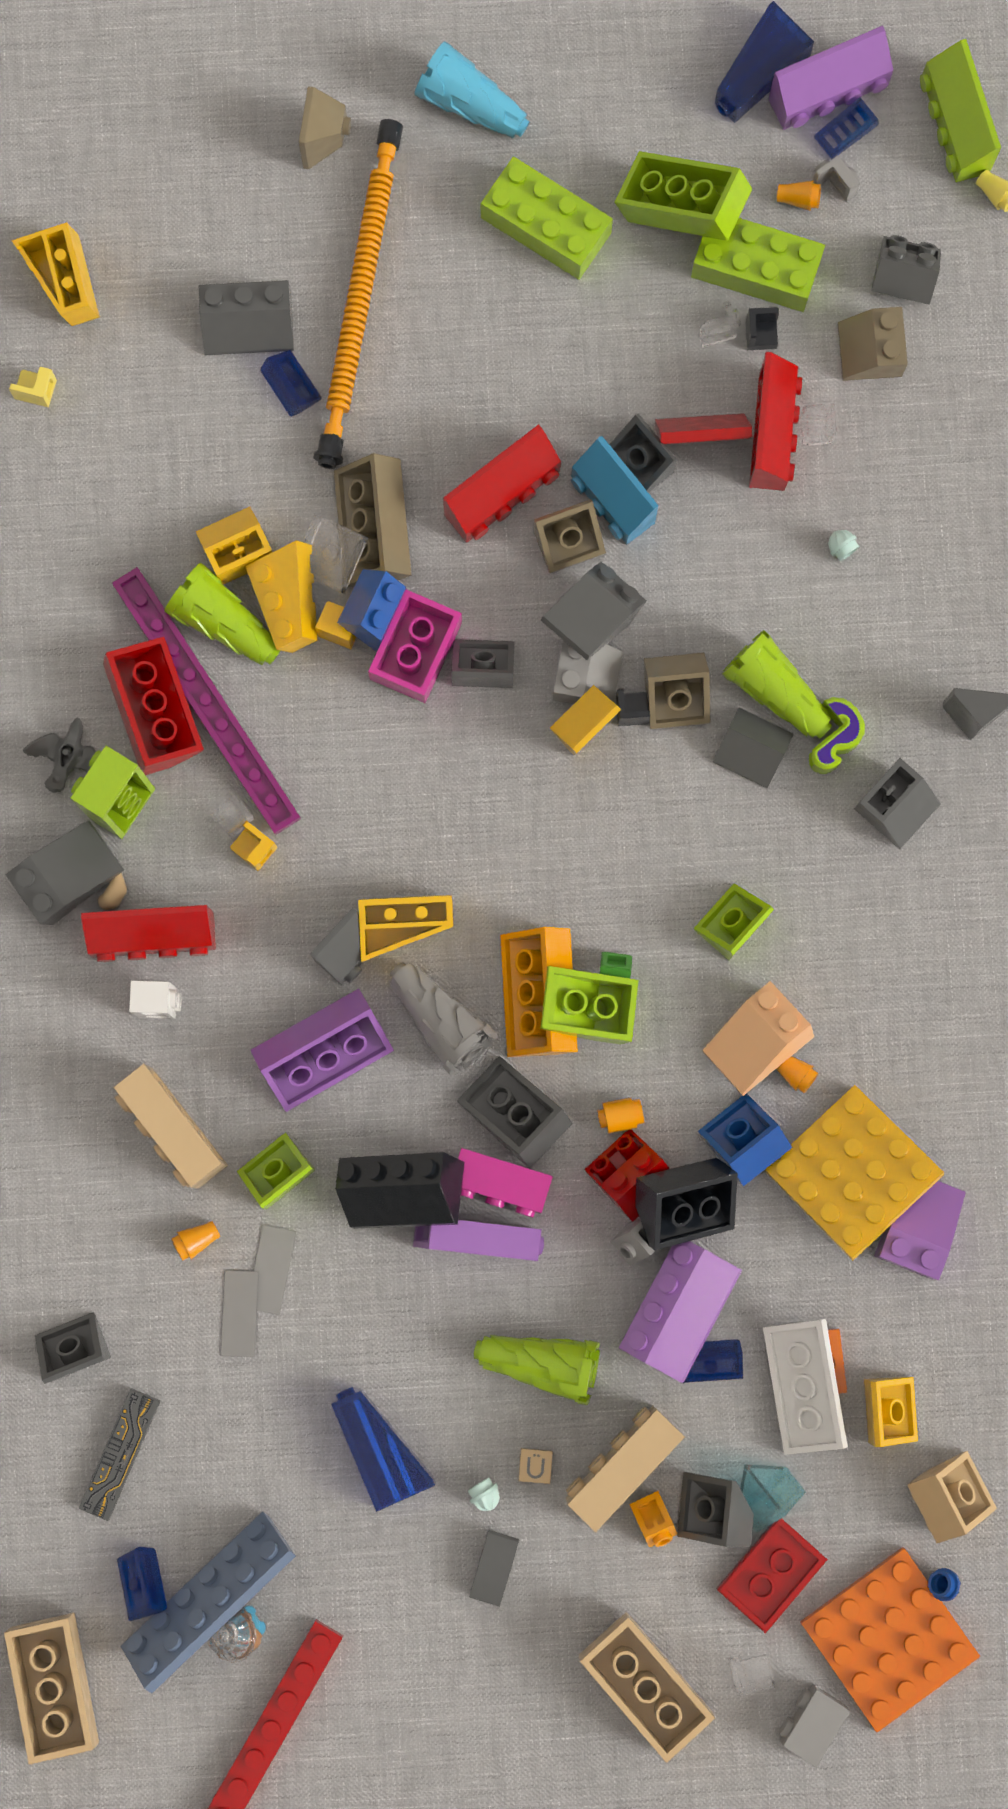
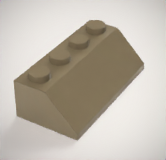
[334,453,412,587]

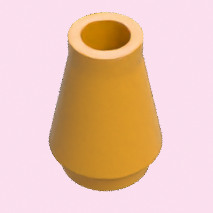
[777,180,821,211]
[776,1056,819,1093]
[171,1221,220,1261]

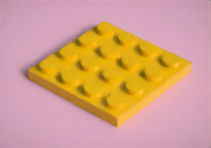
[765,1085,944,1261]

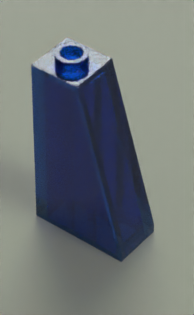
[715,1,814,123]
[331,1387,436,1512]

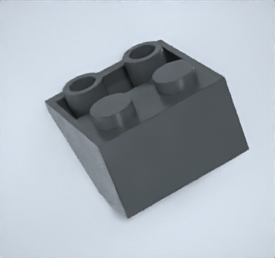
[871,235,941,305]
[854,758,941,850]

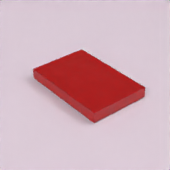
[655,413,752,444]
[716,1515,828,1634]

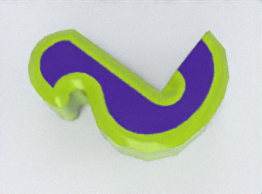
[809,697,865,774]

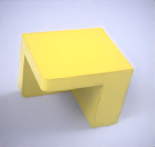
[9,367,57,408]

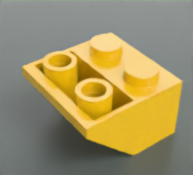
[195,506,273,585]

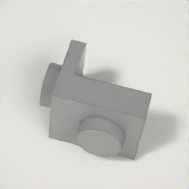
[813,156,860,202]

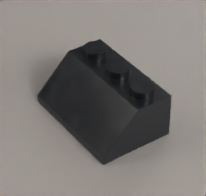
[635,1157,738,1251]

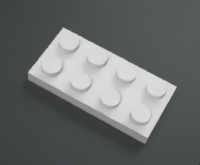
[763,1319,848,1455]

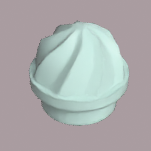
[828,530,860,561]
[468,1477,500,1511]

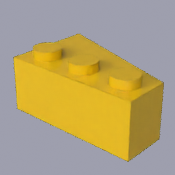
[11,222,100,326]
[245,540,318,653]
[358,895,454,962]

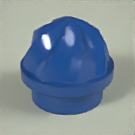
[928,1568,961,1602]

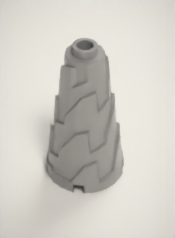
[390,962,497,1076]

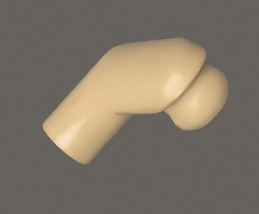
[98,872,127,910]

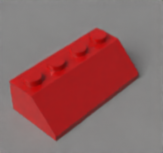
[749,352,803,491]
[443,424,561,543]
[103,636,204,775]
[81,905,216,962]

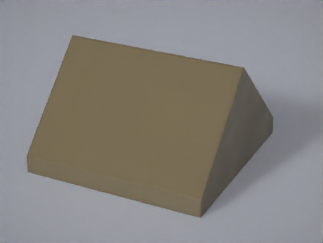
[533,499,606,573]

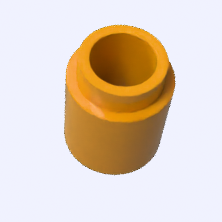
[597,1097,645,1133]

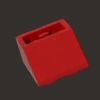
[584,1129,670,1222]

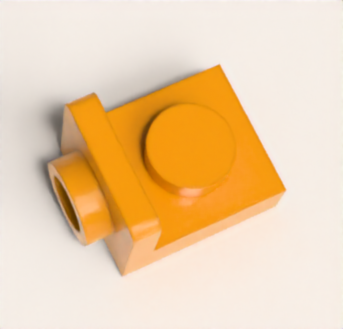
[629,1491,678,1547]

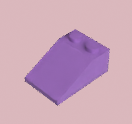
[874,1181,966,1280]

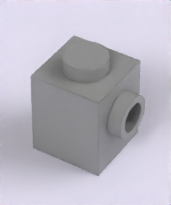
[610,1217,655,1266]

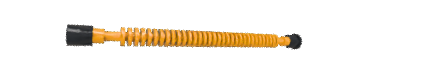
[313,119,403,469]

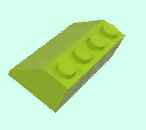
[920,39,1001,183]

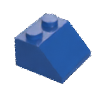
[337,569,406,652]
[698,1093,792,1186]

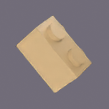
[907,1451,997,1543]

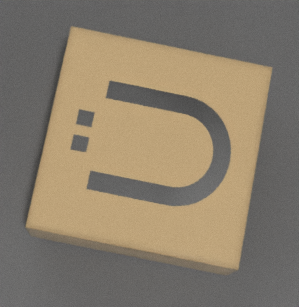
[518,1448,553,1484]

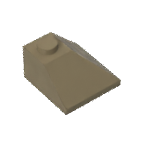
[299,86,351,169]

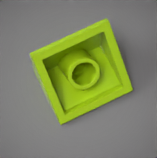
[693,884,774,960]
[237,1132,315,1209]

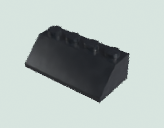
[335,1152,465,1229]

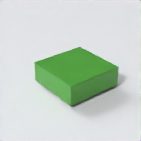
[599,952,632,978]

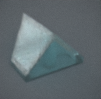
[740,1464,806,1532]

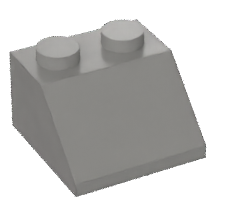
[552,640,623,704]

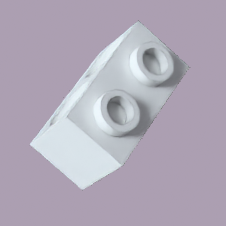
[129,981,182,1019]

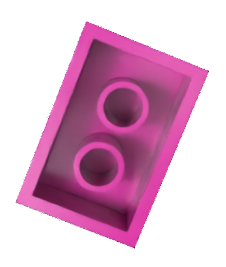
[368,589,462,703]
[458,1148,553,1218]

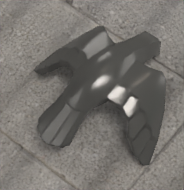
[23,717,96,793]

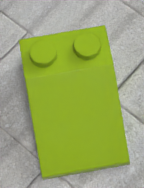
[540,966,639,1045]

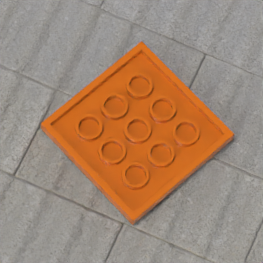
[800,1547,981,1732]

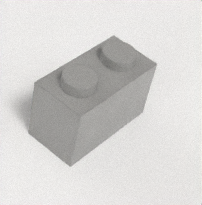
[779,1684,850,1768]

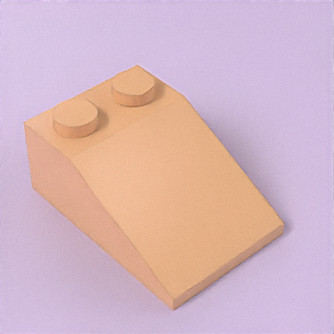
[703,981,814,1096]

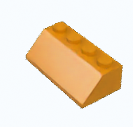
[500,927,578,1057]

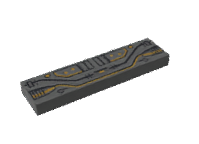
[79,1388,161,1521]

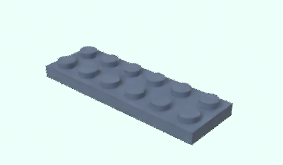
[121,1511,296,1694]

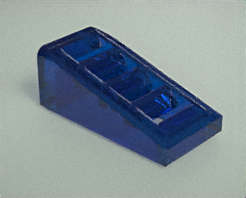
[813,97,879,160]

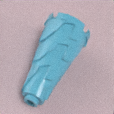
[414,41,530,138]

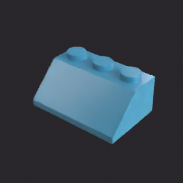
[571,436,659,545]

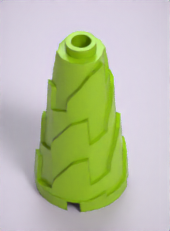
[164,563,281,665]
[721,630,832,739]
[474,1335,600,1405]

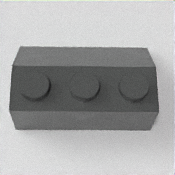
[198,280,294,355]

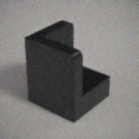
[745,307,779,350]
[616,689,650,726]

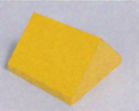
[550,685,621,755]
[864,1377,918,1447]

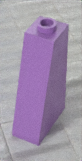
[413,1220,544,1261]

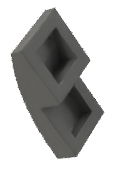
[469,1530,519,1607]

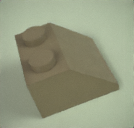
[837,307,908,381]
[644,652,711,729]

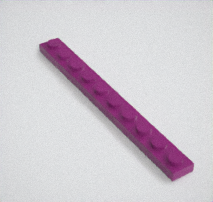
[112,567,301,835]

